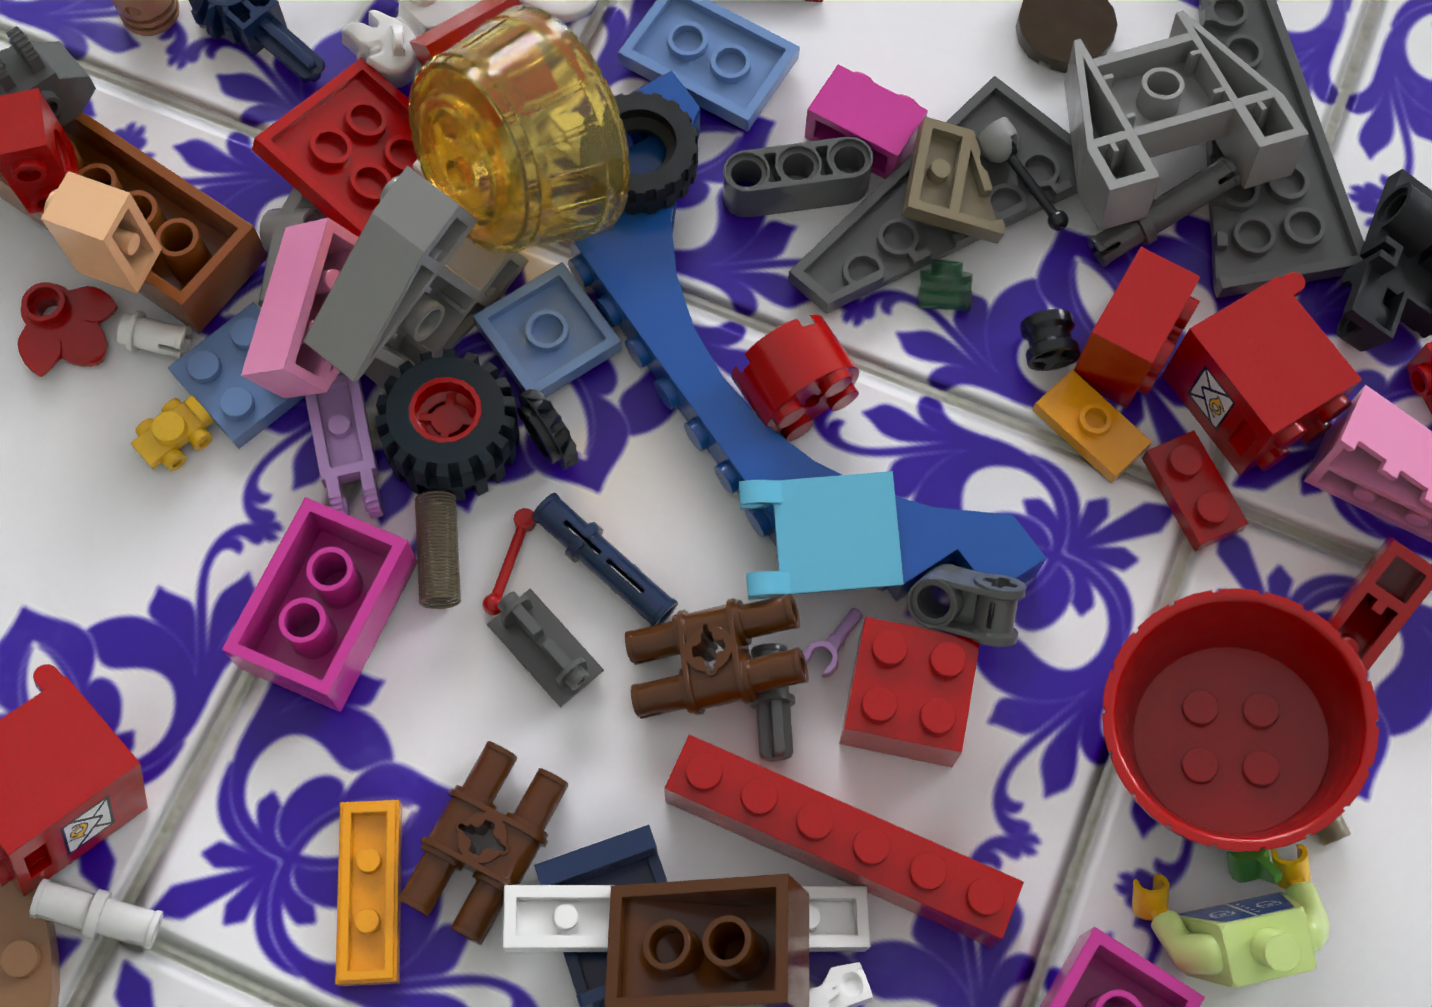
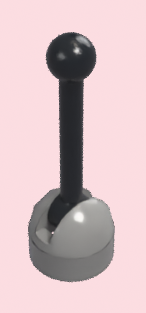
[976,116,1069,231]

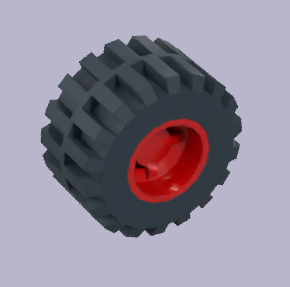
[375,349,520,501]

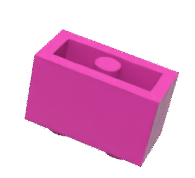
[804,64,928,179]

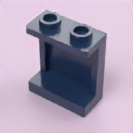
[534,824,668,1007]

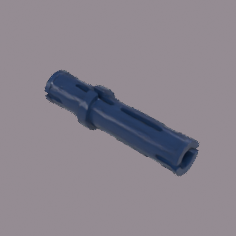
[532,492,678,626]

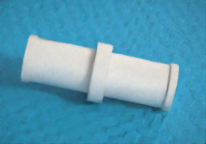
[29,878,163,950]

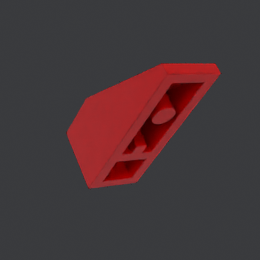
[1326,536,1432,671]

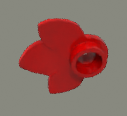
[17,282,118,377]

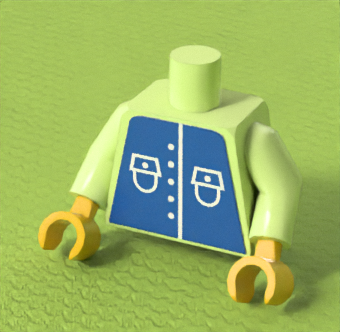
[1132,844,1330,987]

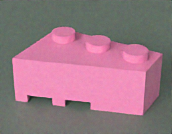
[241,218,359,398]
[1304,385,1432,543]

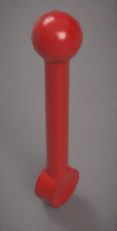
[482,508,536,615]

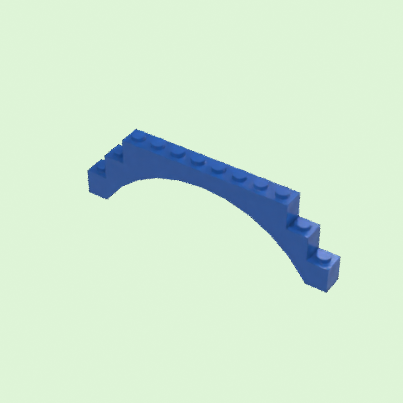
[568,70,1047,602]

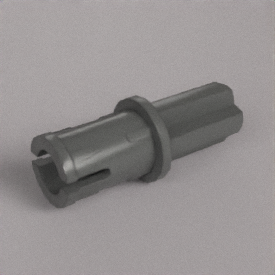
[750,643,795,761]

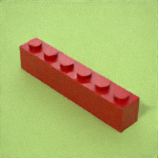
[664,734,1024,947]

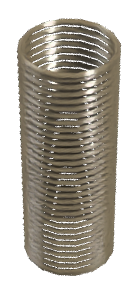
[414,490,461,609]

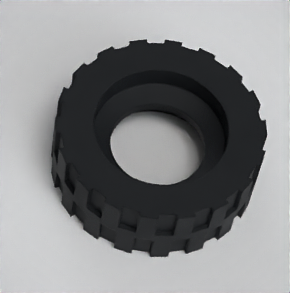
[580,91,698,215]

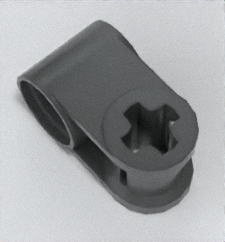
[907,564,1027,647]

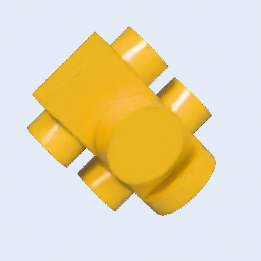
[130,395,214,471]

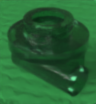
[917,260,973,311]

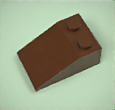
[605,874,809,1007]

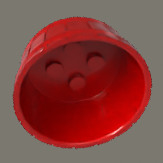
[1102,588,1379,852]

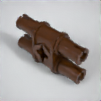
[625,593,809,719]
[398,741,569,945]

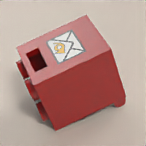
[1162,272,1362,476]
[0,664,148,897]

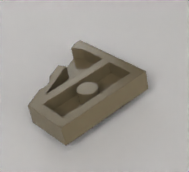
[901,116,1006,244]

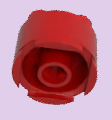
[731,315,860,441]

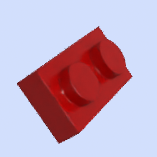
[1142,430,1249,552]

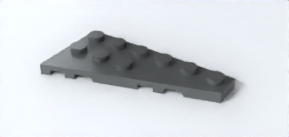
[788,76,1078,314]

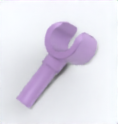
[804,608,863,678]

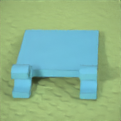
[739,471,904,600]

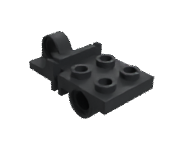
[1336,169,1432,352]

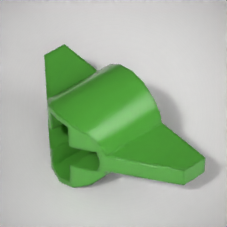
[1226,850,1282,884]

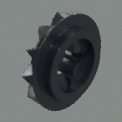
[517,389,578,470]

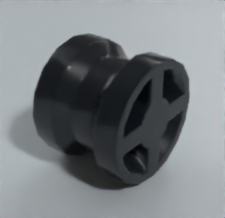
[1020,309,1081,371]

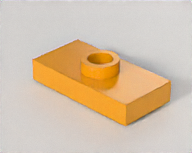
[1032,370,1152,483]

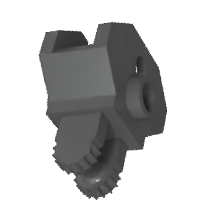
[0,26,96,127]

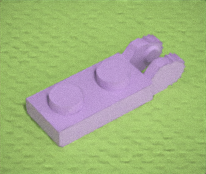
[305,374,383,518]

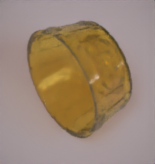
[409,5,630,253]

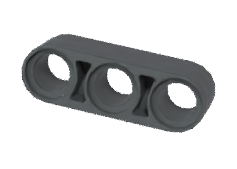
[722,137,873,218]

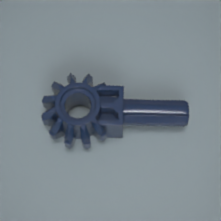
[189,0,325,83]

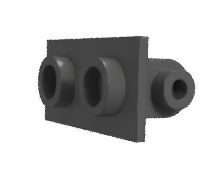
[487,588,604,708]

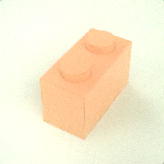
[41,171,162,294]

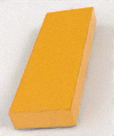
[335,800,402,986]

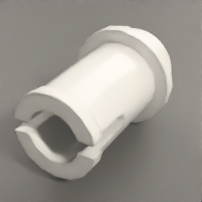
[117,310,192,359]

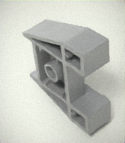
[1064,11,1309,231]
[303,165,529,390]

